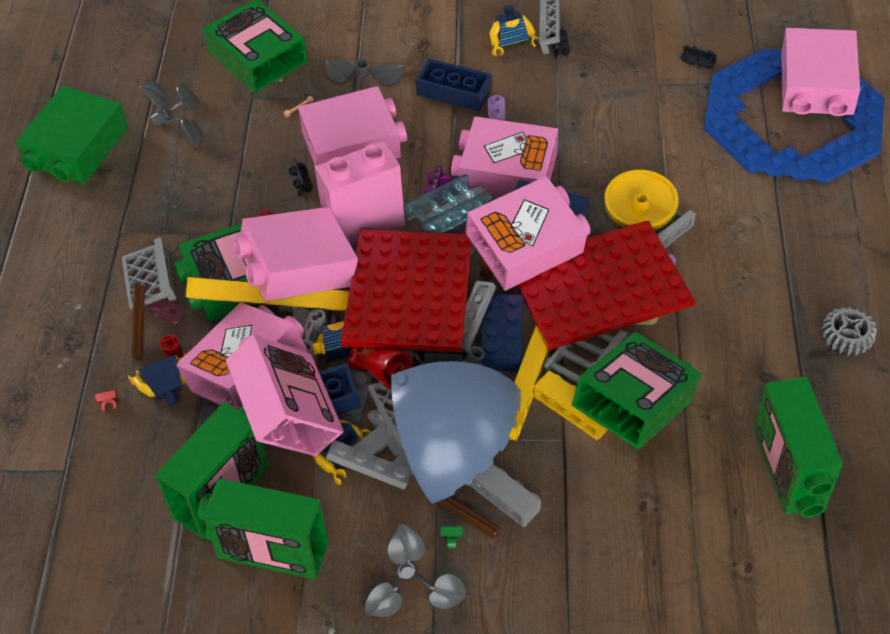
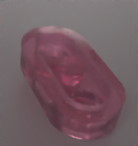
[149,298,184,324]

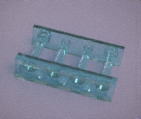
[403,174,490,233]

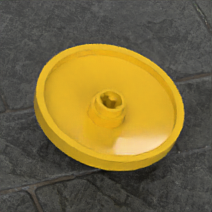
[604,170,679,230]

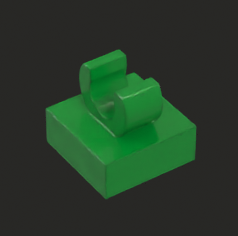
[441,527,463,549]

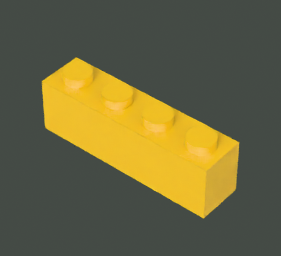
[534,371,608,441]

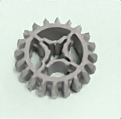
[821,306,877,356]

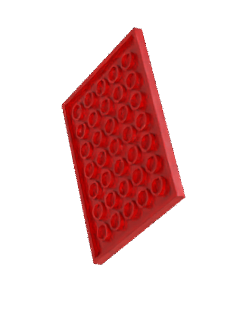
[517,220,696,351]
[341,229,472,353]

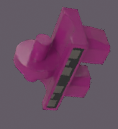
[424,165,455,202]

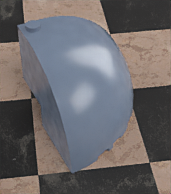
[391,361,521,504]

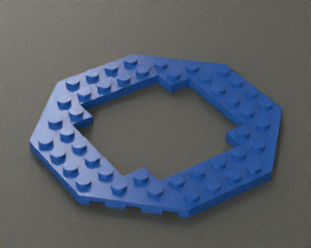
[704,48,885,183]

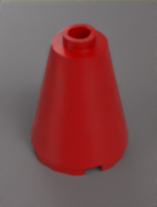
[359,348,413,390]

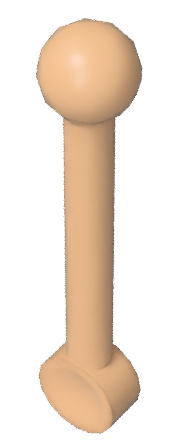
[284,96,314,117]

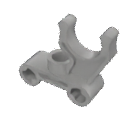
[278,306,329,362]

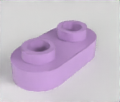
[488,95,505,121]

